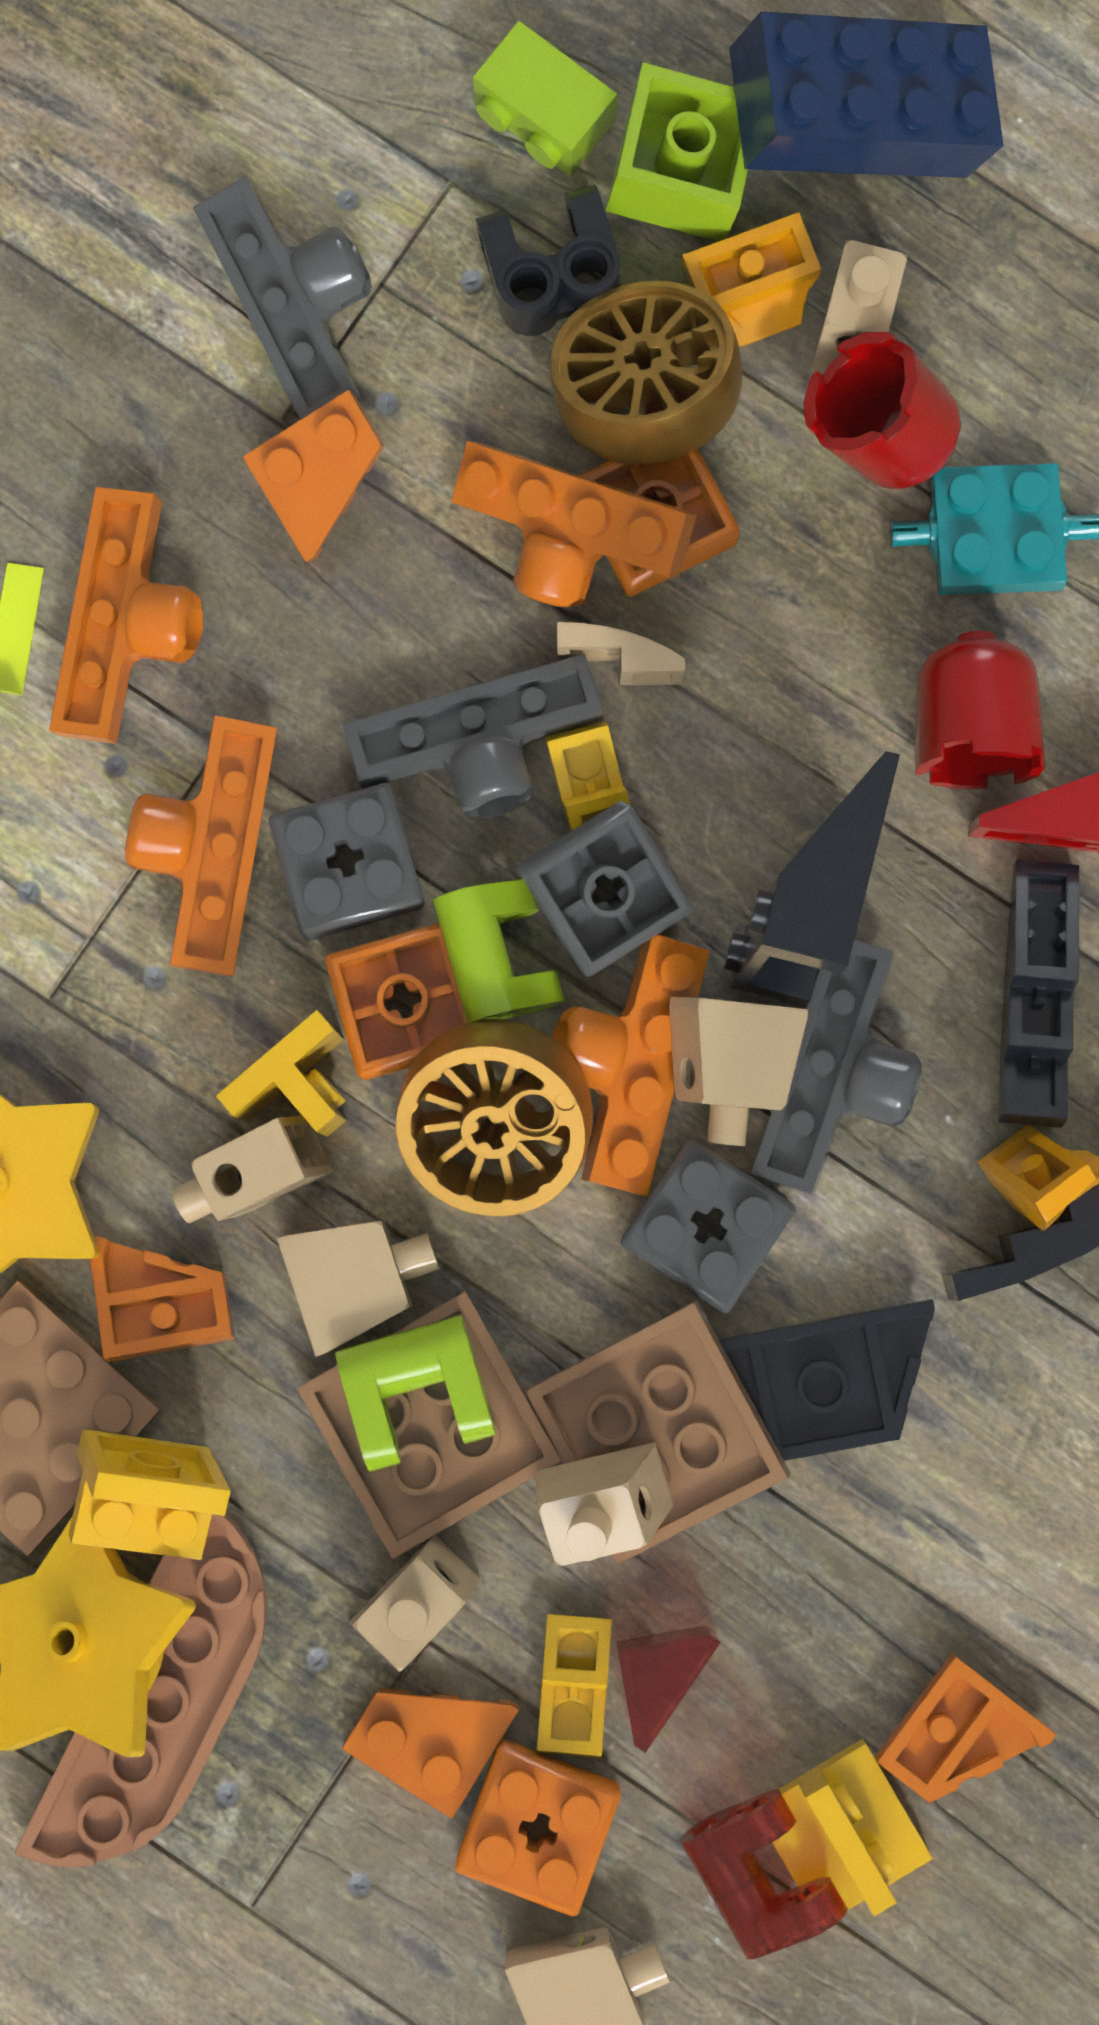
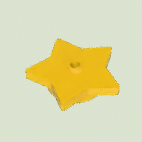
[0,1094,100,1274]
[0,1518,196,1757]

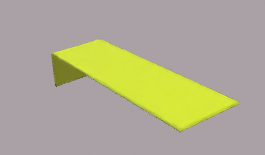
[0,563,44,696]

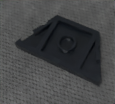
[719,1299,935,1461]

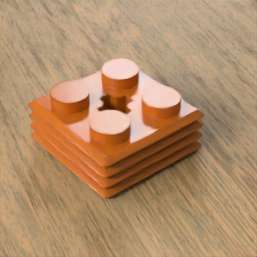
[579,449,740,597]
[325,923,467,1080]
[455,1739,621,1917]

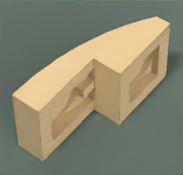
[557,622,685,685]

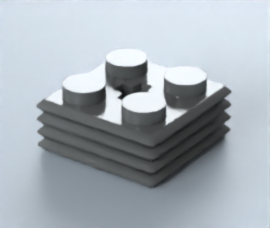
[268,783,425,941]
[518,801,693,977]
[621,1138,796,1313]

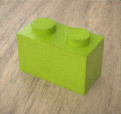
[473,21,618,177]

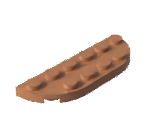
[14,1513,267,1867]

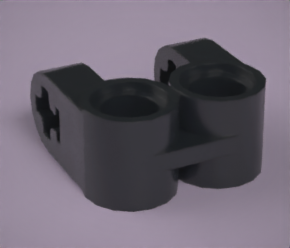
[475,185,620,336]

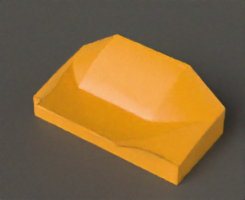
[681,212,822,347]
[977,1125,1099,1231]

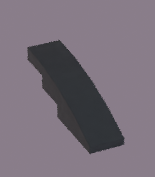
[999,860,1079,1128]
[942,1186,1099,1301]

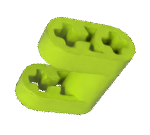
[433,879,566,1022]
[335,1314,496,1472]

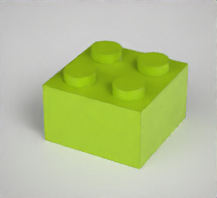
[605,62,748,242]

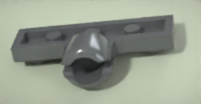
[193,176,372,420]
[343,653,604,818]
[751,940,922,1196]

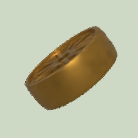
[550,281,743,465]
[395,1019,593,1216]

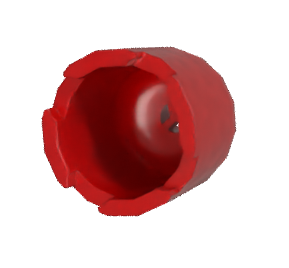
[803,332,961,489]
[915,631,1045,790]

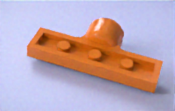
[451,441,697,607]
[49,487,204,744]
[124,715,277,978]
[552,934,710,1197]

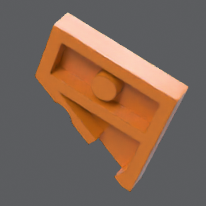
[242,390,385,562]
[90,1236,235,1362]
[874,1653,1056,1803]
[342,1688,519,1819]

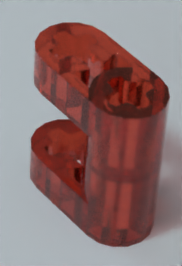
[679,1789,848,1960]

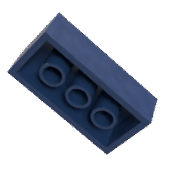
[729,11,1004,178]

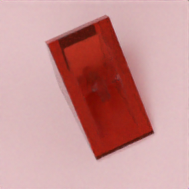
[616,1625,721,1753]

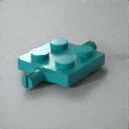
[890,463,1099,595]

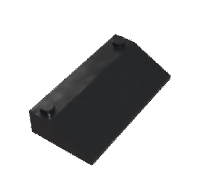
[724,751,900,1006]

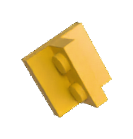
[216,1010,347,1137]
[69,1429,231,1560]
[752,1739,933,1926]

